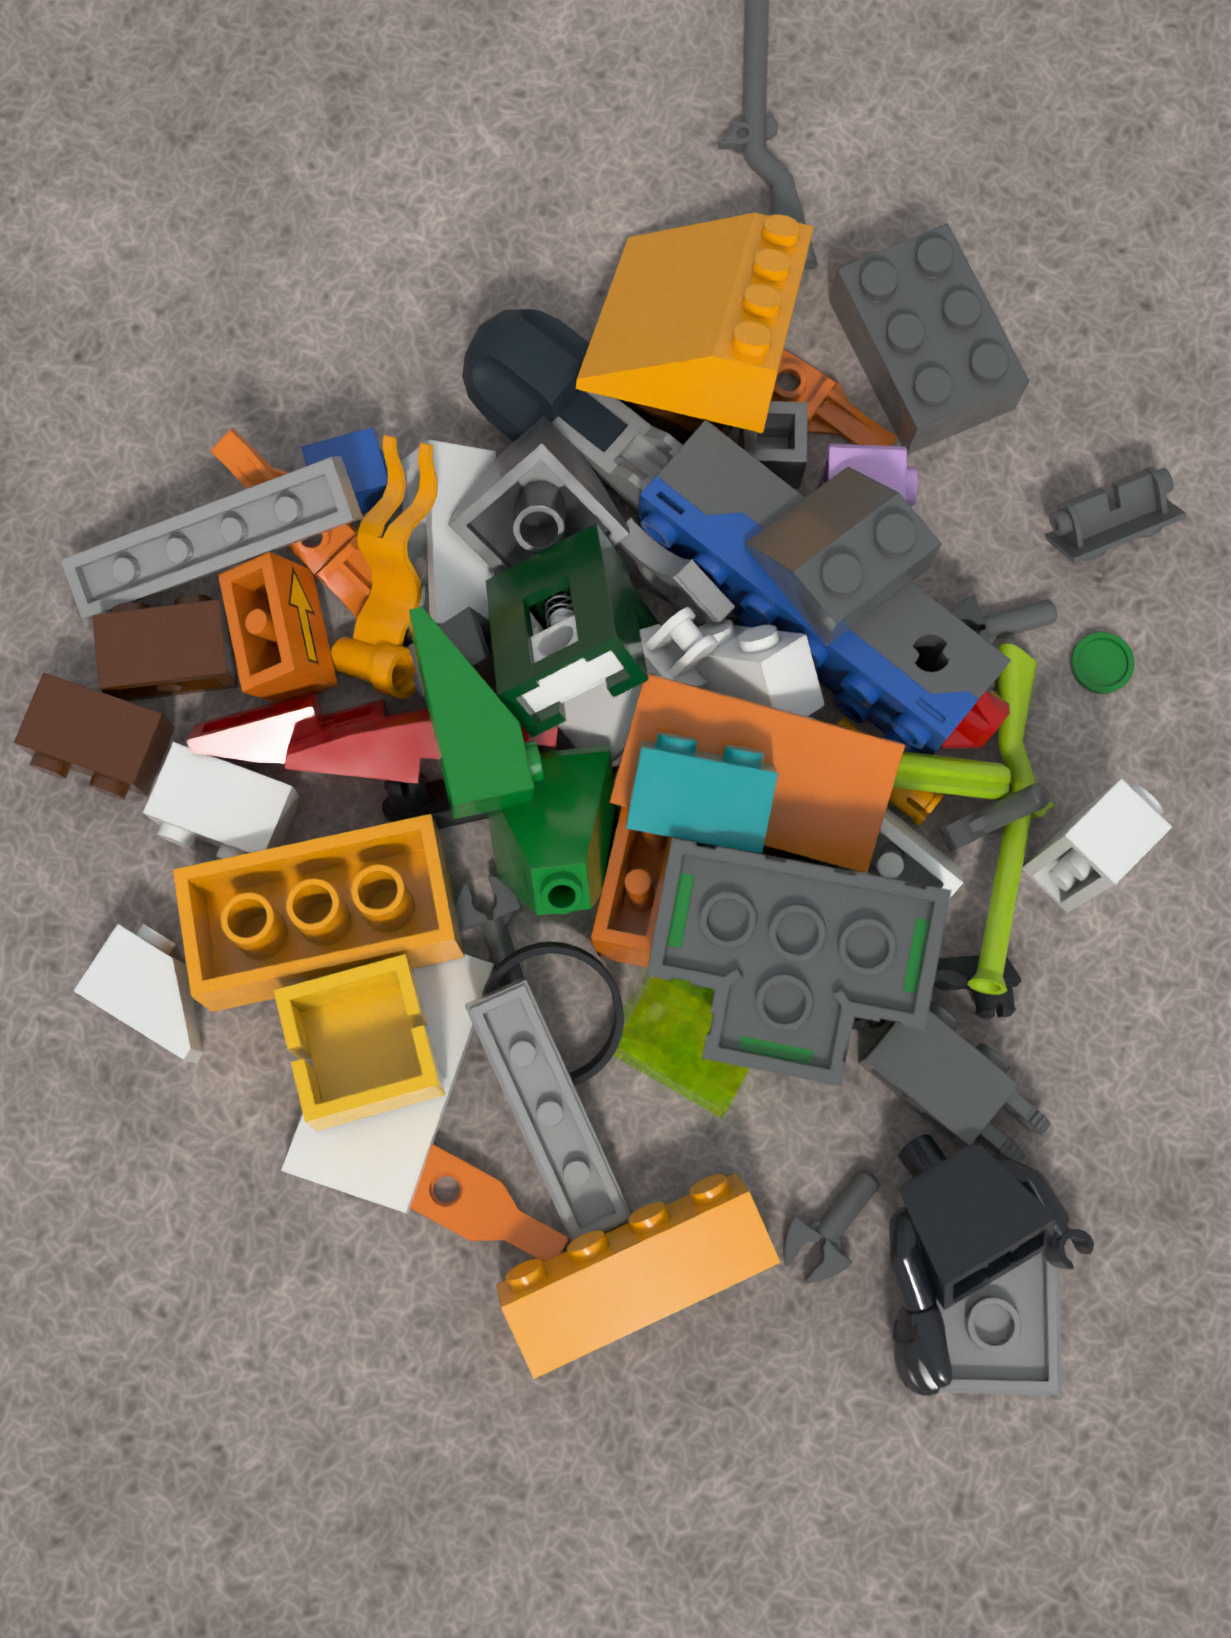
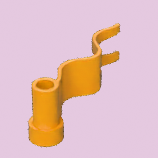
[331,435,438,699]

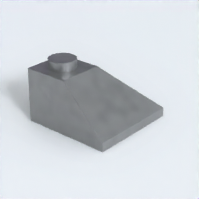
[448,416,629,574]

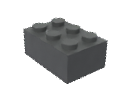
[829,223,1029,455]

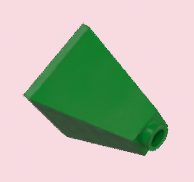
[487,744,618,916]

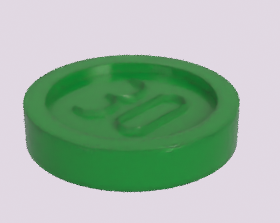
[1071,632,1135,694]

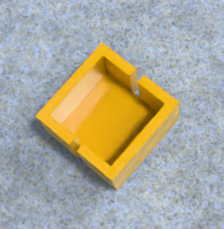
[273,954,446,1131]

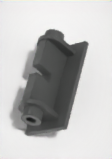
[1045,466,1186,564]

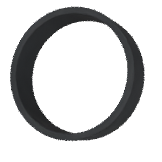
[482,941,624,1086]

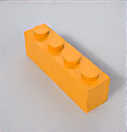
[496,1173,780,1379]

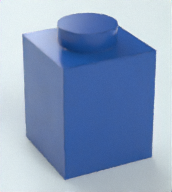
[301,427,388,514]

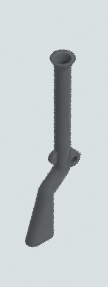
[719,0,818,270]

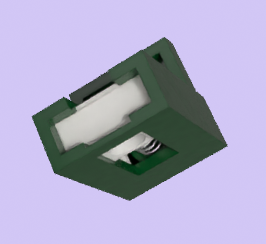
[486,523,659,738]

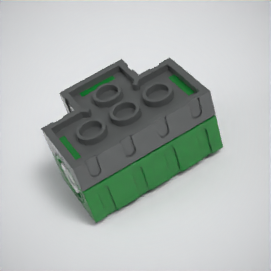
[646,838,951,1086]

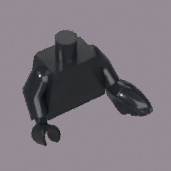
[889,1134,1094,1396]

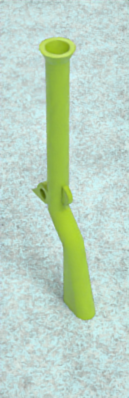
[968,643,1055,995]

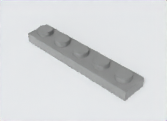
[60,456,363,619]

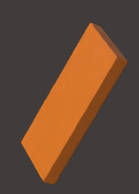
[610,673,905,873]

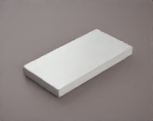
[281,954,495,1214]

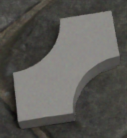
[614,518,735,625]

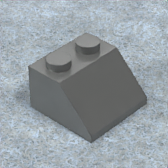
[745,467,942,646]

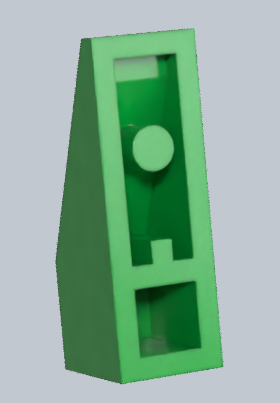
[409,607,543,819]

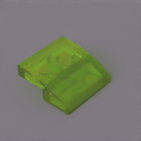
[613,977,750,1119]

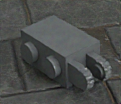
[858,1001,1051,1162]

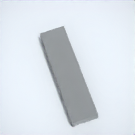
[465,977,632,1242]

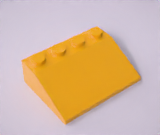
[575,212,814,433]

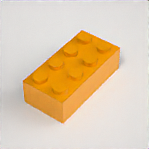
[173,814,465,1012]

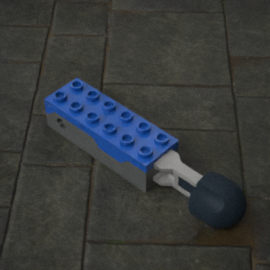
[462,309,1011,755]

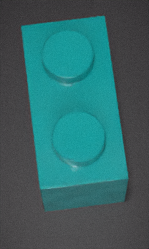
[626,732,778,854]

